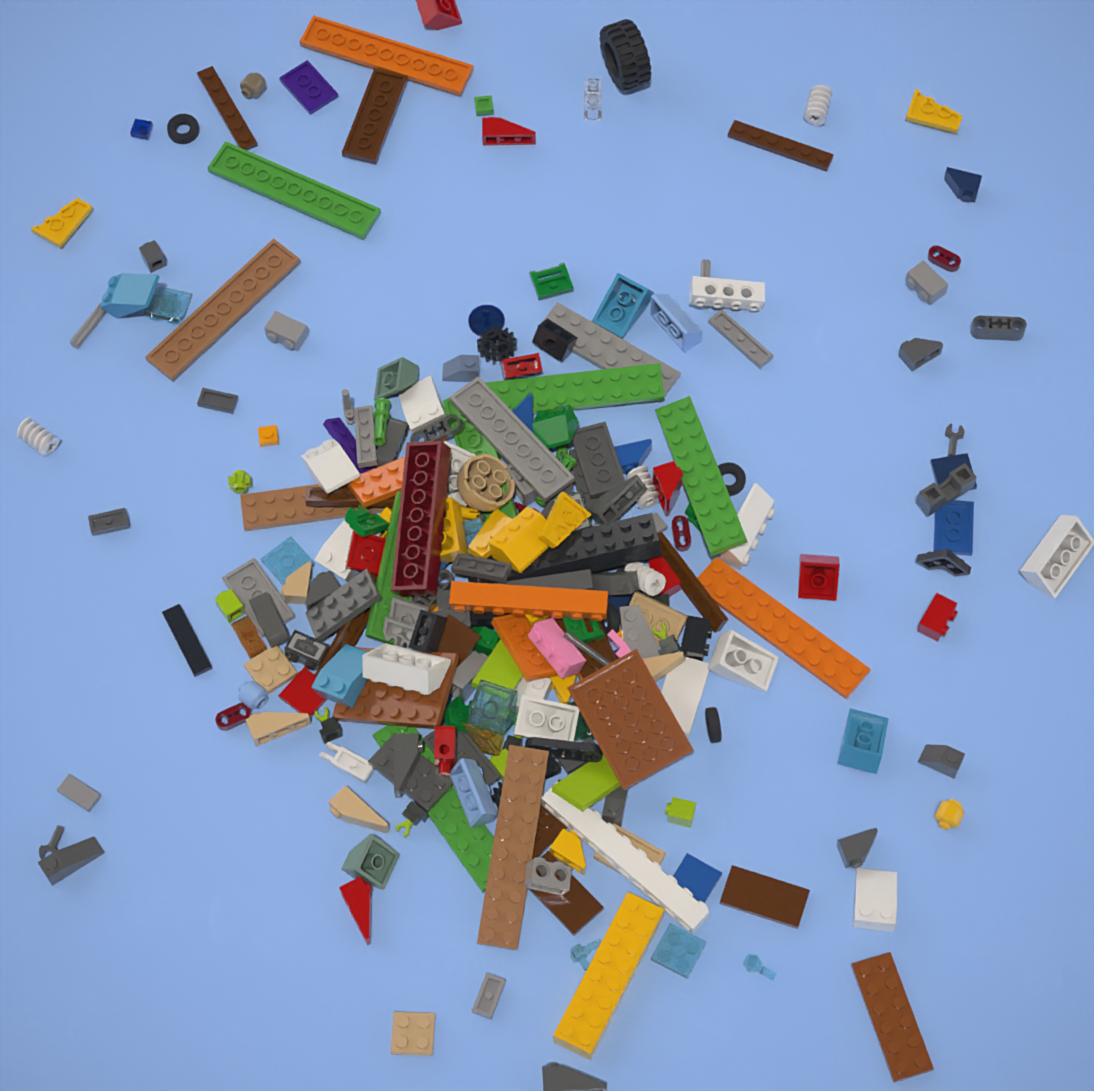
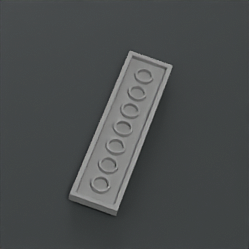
[542,302,681,403]
[449,376,575,502]

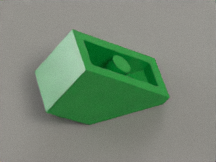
[471,626,500,657]

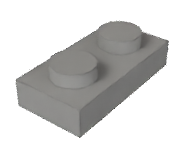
[472,973,506,1020]

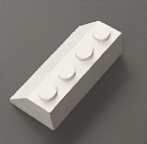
[720,483,776,571]
[1020,515,1094,599]
[362,643,451,695]

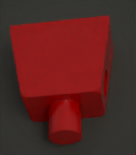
[434,726,457,776]

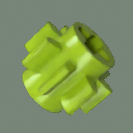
[228,470,251,493]

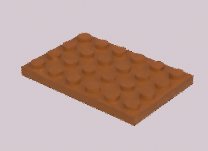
[332,647,459,728]
[567,649,695,791]

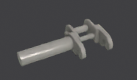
[342,389,355,424]

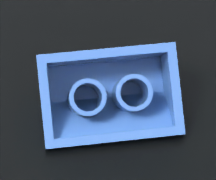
[650,294,703,353]
[450,758,498,828]

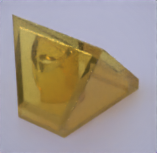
[461,718,505,756]

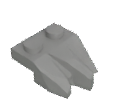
[383,597,429,650]

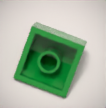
[532,404,579,449]

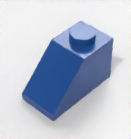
[511,393,533,433]
[614,439,652,475]

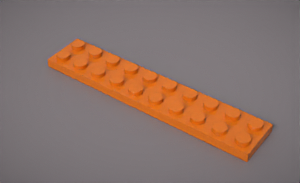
[299,15,474,96]
[698,557,871,700]

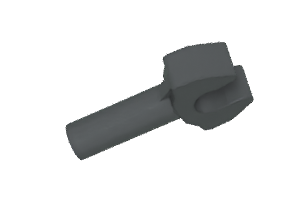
[945,423,965,456]
[39,825,64,860]

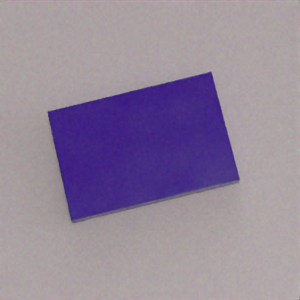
[279,60,339,115]

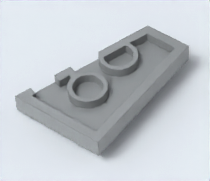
[619,605,660,659]

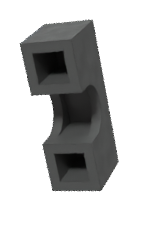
[917,463,977,516]

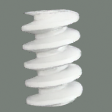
[804,85,832,126]
[17,417,60,456]
[626,466,659,509]
[624,561,666,596]

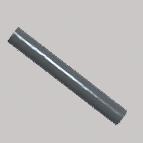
[563,631,612,667]

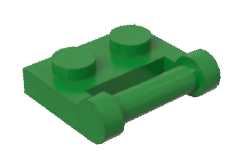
[529,262,574,300]
[562,617,605,643]

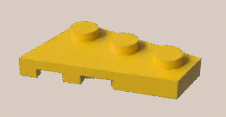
[906,89,962,134]
[31,198,93,248]
[538,492,592,549]
[468,509,513,559]

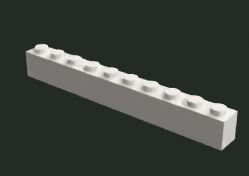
[541,781,709,935]

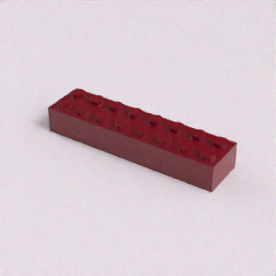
[391,441,451,597]

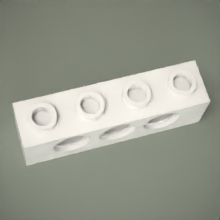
[689,276,765,311]

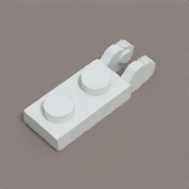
[319,742,375,784]

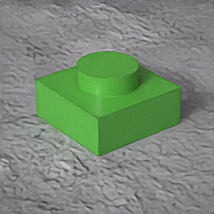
[474,95,494,116]

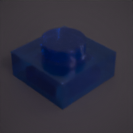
[130,118,153,140]

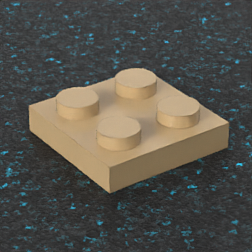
[243,645,297,695]
[391,1012,435,1056]

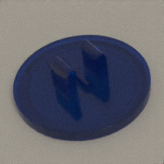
[468,305,505,336]

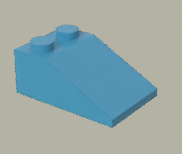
[100,273,160,319]
[592,273,654,338]
[311,644,367,708]
[838,708,889,774]

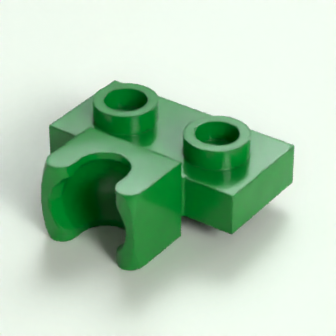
[345,505,389,537]
[444,696,483,737]

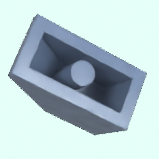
[442,355,480,382]

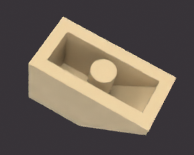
[281,562,313,605]

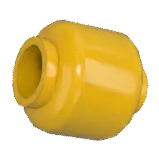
[934,799,965,830]

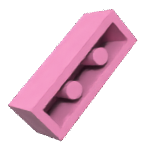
[528,618,587,679]

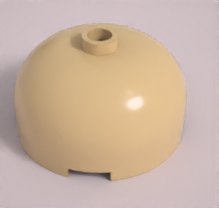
[457,454,515,512]

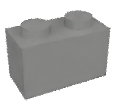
[905,260,948,305]
[264,311,309,351]

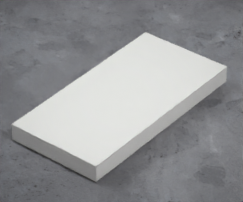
[661,657,710,736]

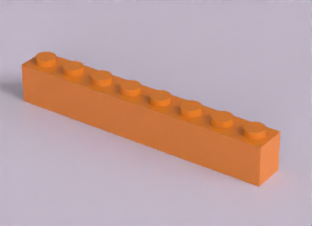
[449,581,609,622]

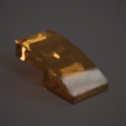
[231,615,267,659]

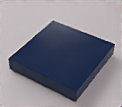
[930,453,977,490]

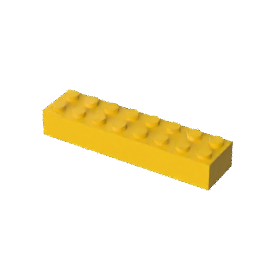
[553,892,665,1061]

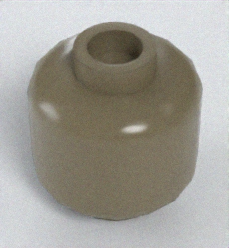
[240,72,266,99]

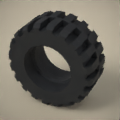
[599,19,652,91]

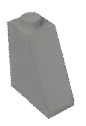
[449,651,488,704]

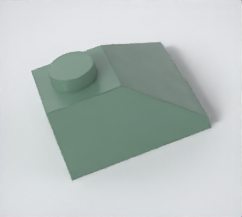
[374,357,419,401]
[341,834,400,890]

